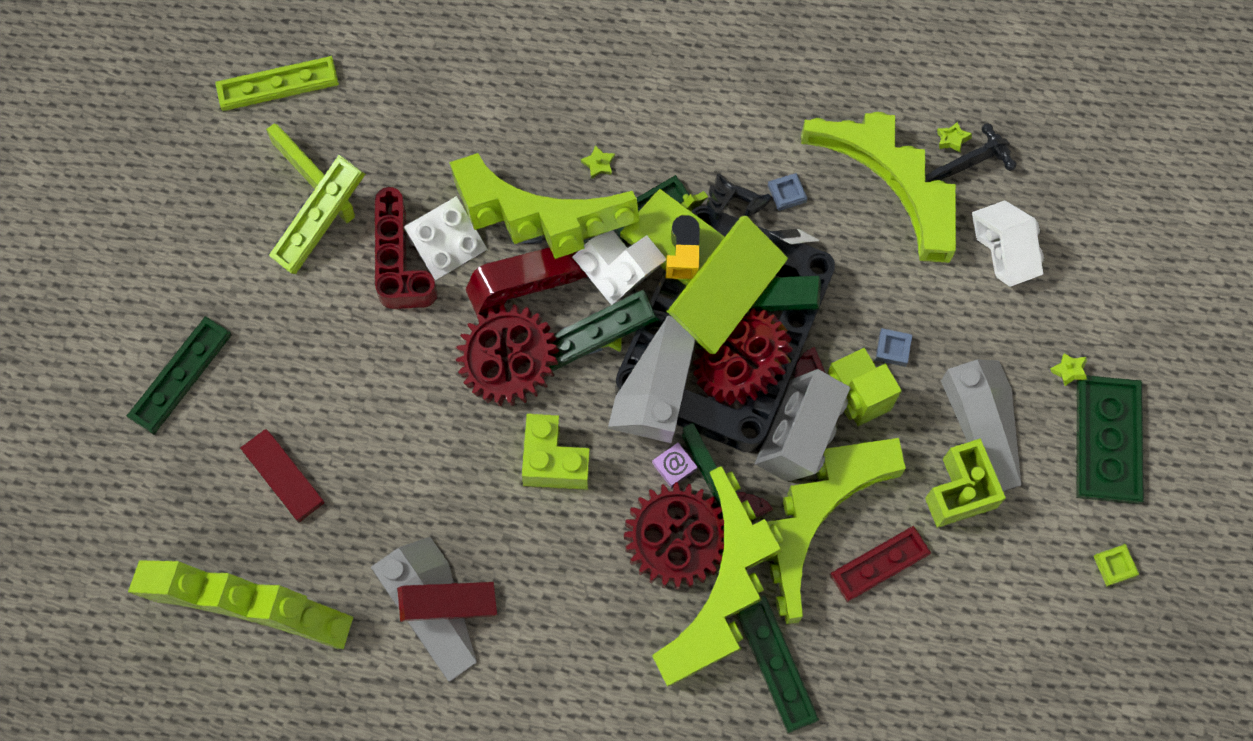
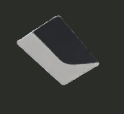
[769,229,819,244]

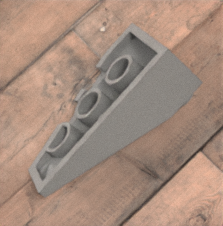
[608,316,695,443]
[941,359,1021,492]
[371,537,477,682]

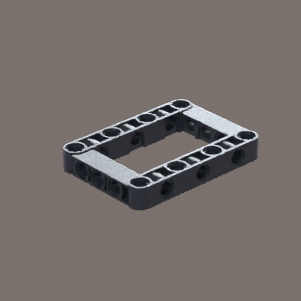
[615,205,835,453]

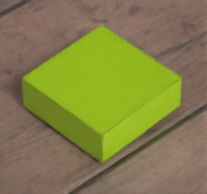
[1093,544,1139,586]

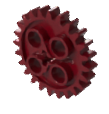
[456,304,559,406]
[693,309,793,405]
[624,482,724,590]

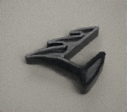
[707,174,771,220]

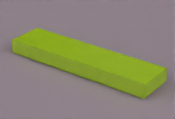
[215,56,339,111]
[266,123,355,224]
[269,155,366,275]

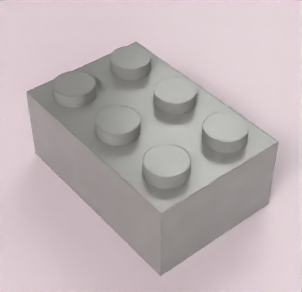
[755,369,850,482]

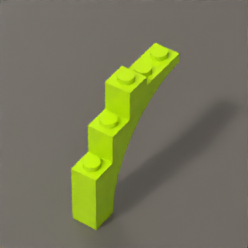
[801,112,956,263]
[449,153,640,259]
[763,438,906,624]
[652,466,784,686]
[128,560,353,649]

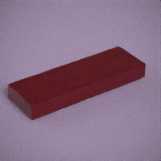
[240,429,325,523]
[830,525,931,603]
[397,582,497,622]

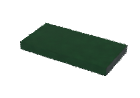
[1076,375,1144,504]

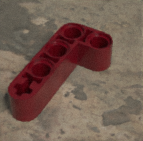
[375,187,438,309]
[466,247,588,318]

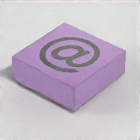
[652,443,698,488]

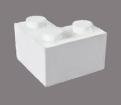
[972,200,1044,287]
[573,230,667,305]

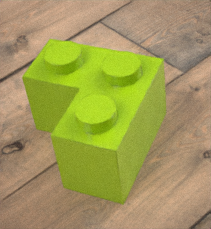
[827,347,902,426]
[522,414,590,490]
[925,438,1006,528]

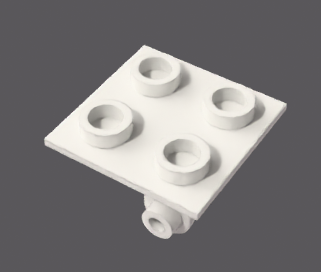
[404,196,488,280]

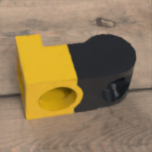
[666,215,700,279]

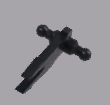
[925,123,1017,182]

